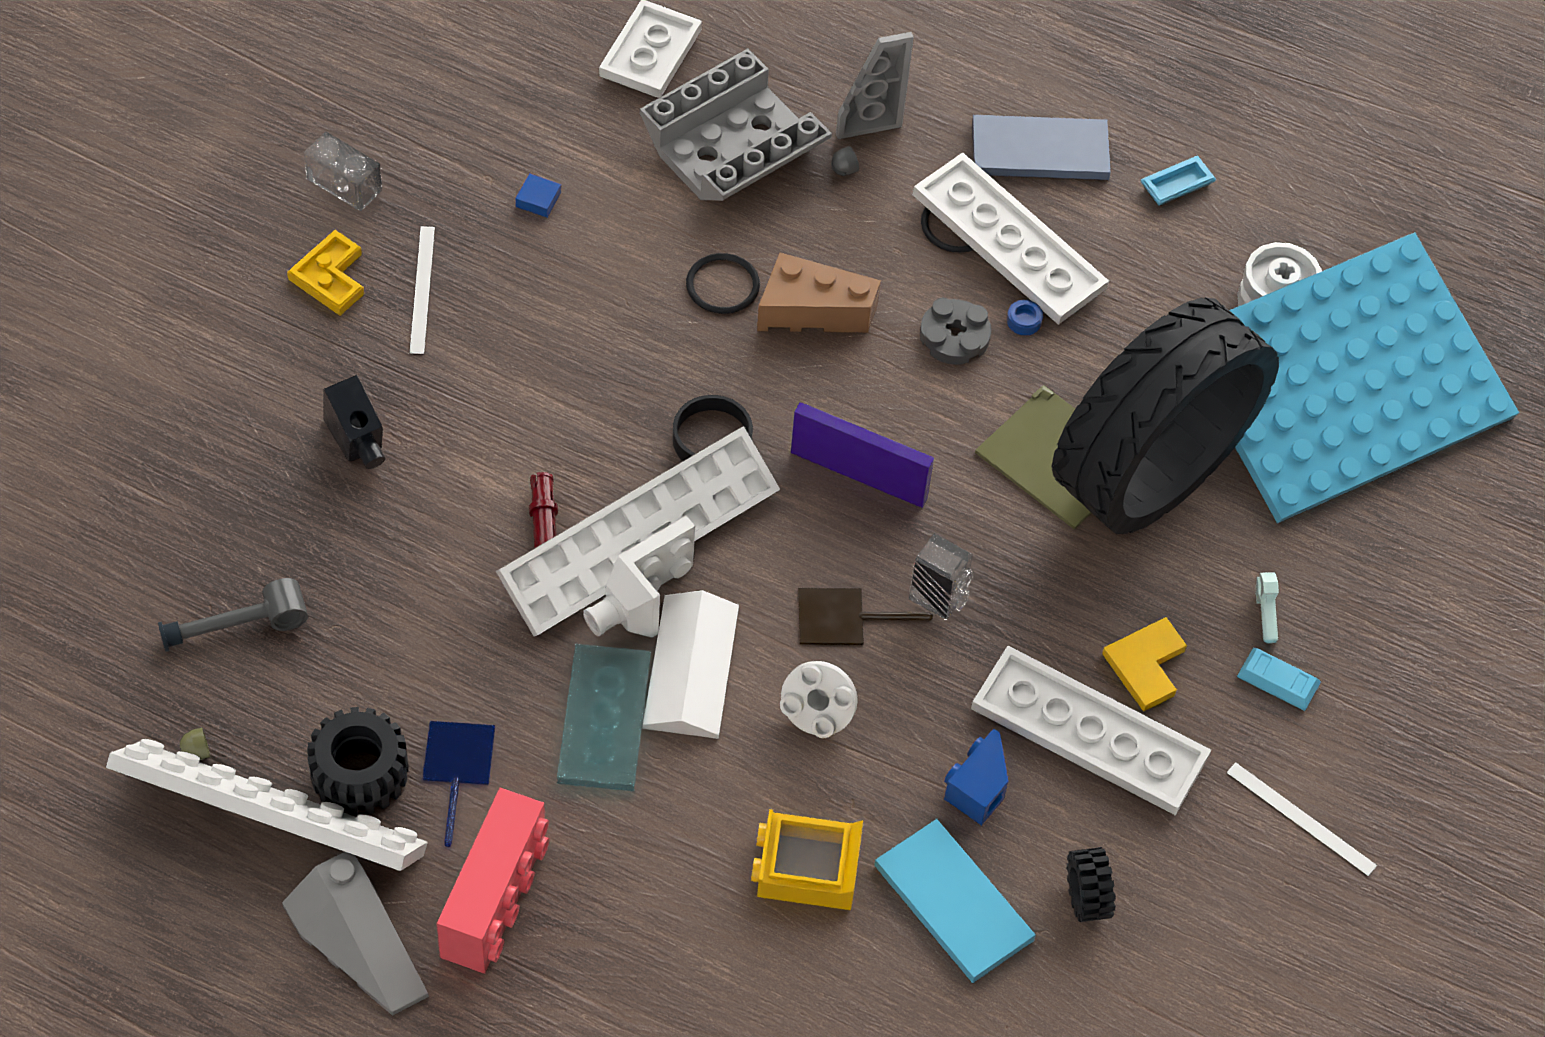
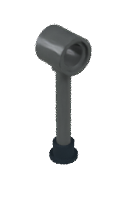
[158,578,308,652]

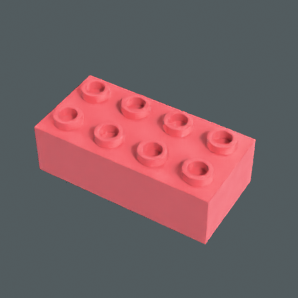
[437,787,550,974]

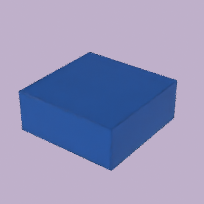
[515,173,561,218]

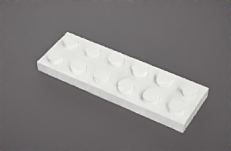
[912,153,1109,325]
[971,646,1211,816]

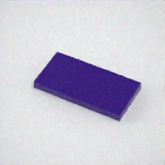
[791,403,934,508]

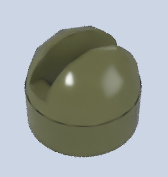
[180,727,210,760]

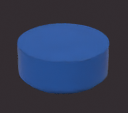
[1007,300,1043,335]

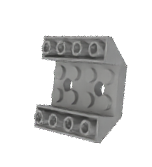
[640,49,832,201]

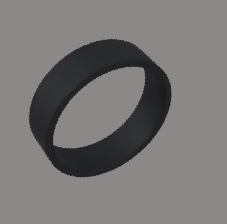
[673,395,753,461]

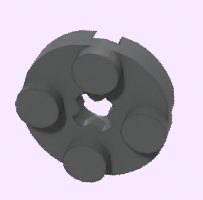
[920,298,991,365]

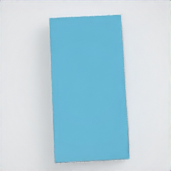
[874,819,1036,983]

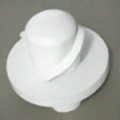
[780,661,858,738]

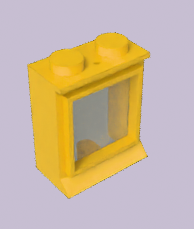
[751,809,863,910]

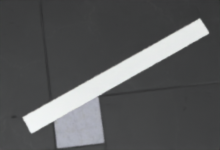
[410,226,435,354]
[1227,762,1377,876]

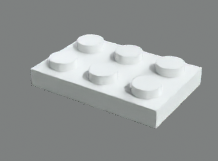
[599,0,702,98]

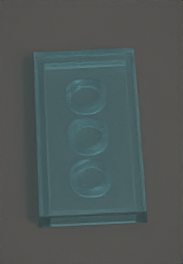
[557,644,651,791]

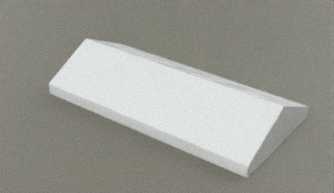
[643,590,739,739]

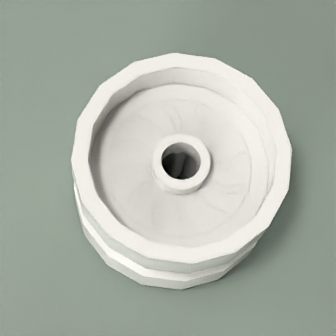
[1238,242,1322,306]

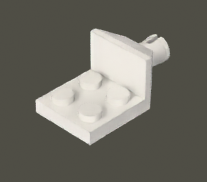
[583,516,695,638]

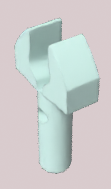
[1256,572,1279,643]

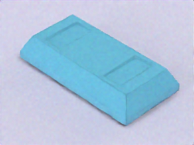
[1140,155,1216,206]
[1237,647,1321,711]

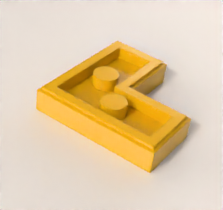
[287,230,364,316]
[1102,617,1187,712]

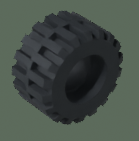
[307,707,409,816]

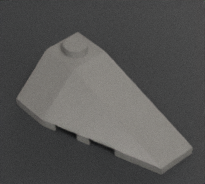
[836,32,914,139]
[282,852,429,1016]

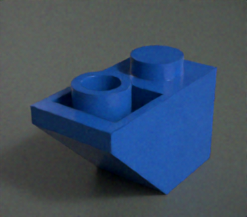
[944,729,1008,826]

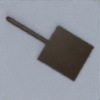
[798,588,933,645]

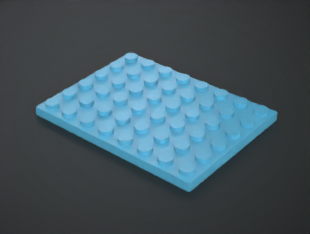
[1229,232,1519,523]

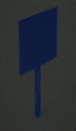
[423,721,495,847]

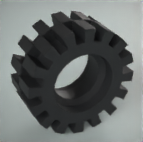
[1066,847,1116,922]

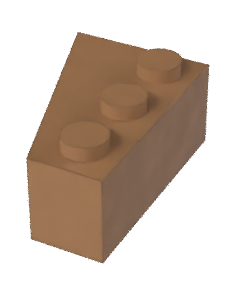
[757,253,881,333]

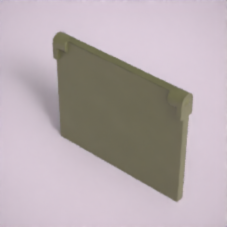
[975,385,1091,529]

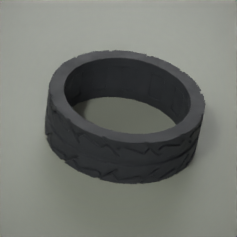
[1051,297,1279,534]

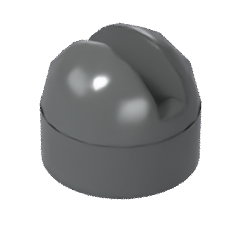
[831,146,859,176]

